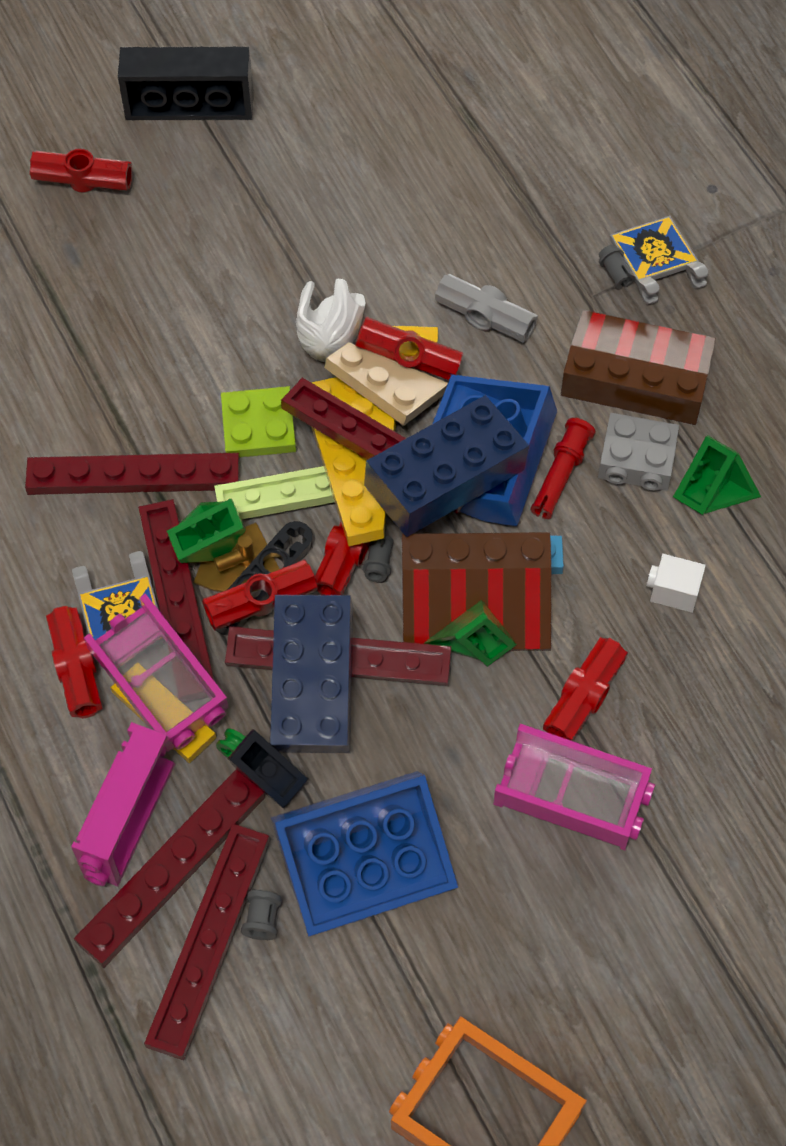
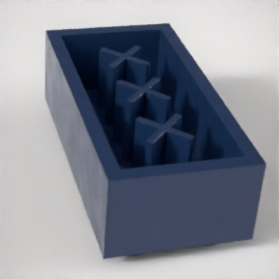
[364,395,529,537]
[270,595,353,753]

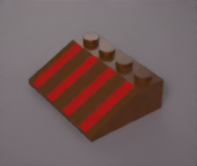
[561,310,716,425]
[402,532,551,651]

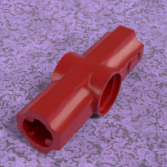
[30,149,132,192]
[355,316,463,380]
[315,522,370,595]
[202,560,318,631]
[46,606,103,719]
[543,637,628,741]

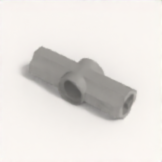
[435,274,538,342]

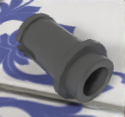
[599,245,636,289]
[362,535,393,582]

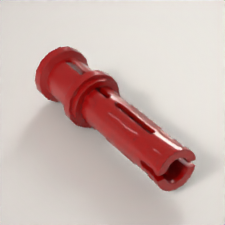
[530,418,596,519]

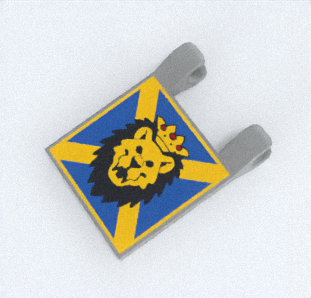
[610,216,708,305]
[72,551,166,662]

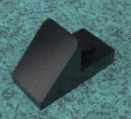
[227,729,308,808]

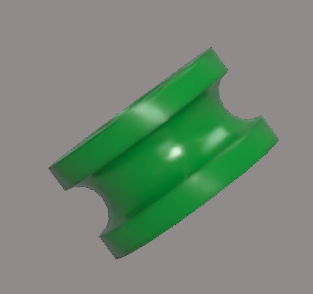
[216,728,246,758]

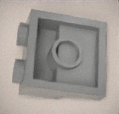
[598,413,679,491]

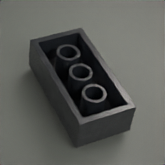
[118,46,253,120]

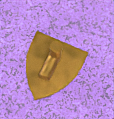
[194,522,279,592]

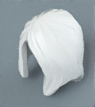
[296,279,366,362]

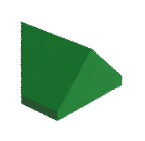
[673,435,761,515]
[167,498,246,563]
[423,600,517,667]

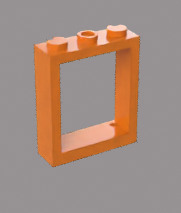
[389,1016,587,1146]

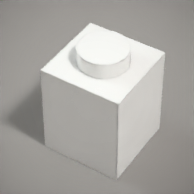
[646,554,706,613]

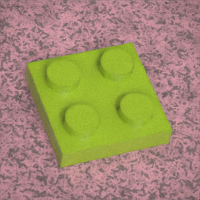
[221,386,296,458]

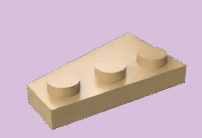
[324,342,448,426]

